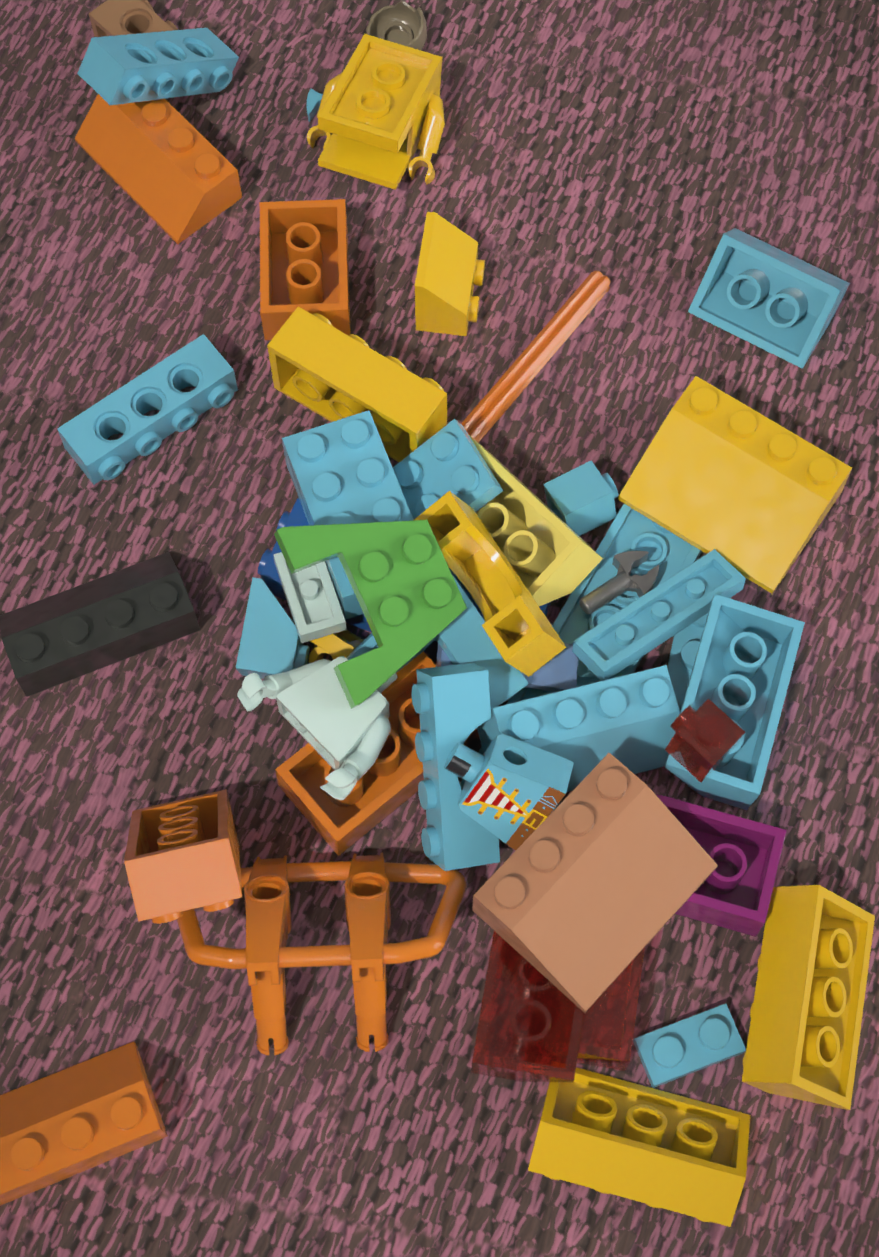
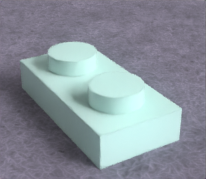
[273,552,346,643]

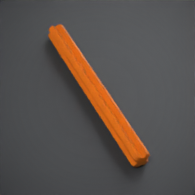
[461,270,611,443]

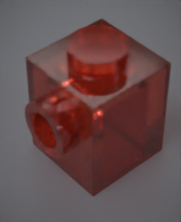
[665,699,745,782]

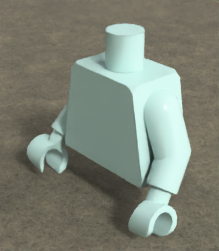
[237,656,398,800]

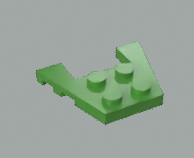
[274,520,467,709]

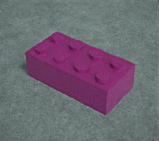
[655,794,787,937]

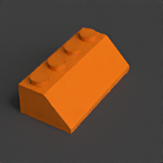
[75,94,242,244]
[0,1041,168,1206]

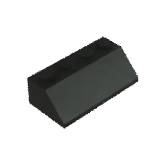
[0,552,200,697]

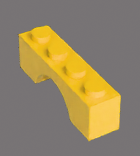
[413,491,566,677]

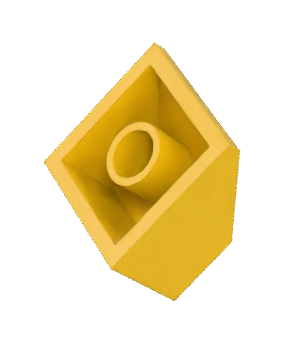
[415,212,485,336]

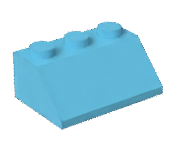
[688,228,850,369]

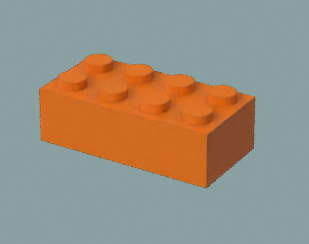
[275,651,480,856]
[124,789,242,924]

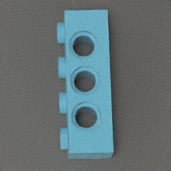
[77,28,239,105]
[57,334,238,485]

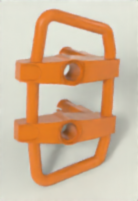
[177,852,467,1055]

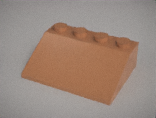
[472,753,718,1013]

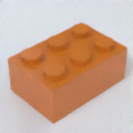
[259,199,351,340]

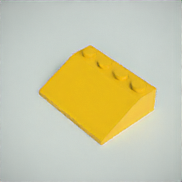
[618,376,852,594]

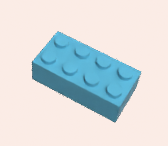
[282,410,414,620]

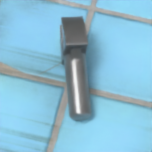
[579,551,659,614]

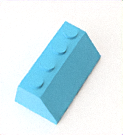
[665,594,805,810]
[477,665,680,792]

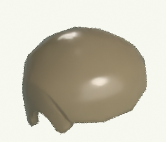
[366,0,427,51]

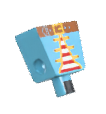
[444,734,574,850]

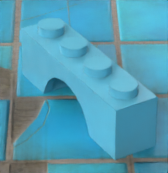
[412,663,500,871]

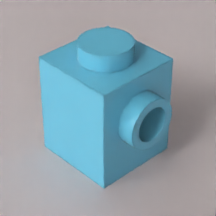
[543,460,619,536]

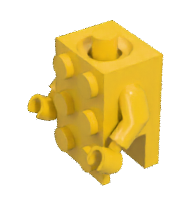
[307,34,445,190]

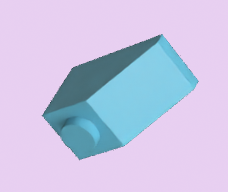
[236,577,310,679]

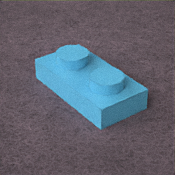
[633,1003,746,1088]

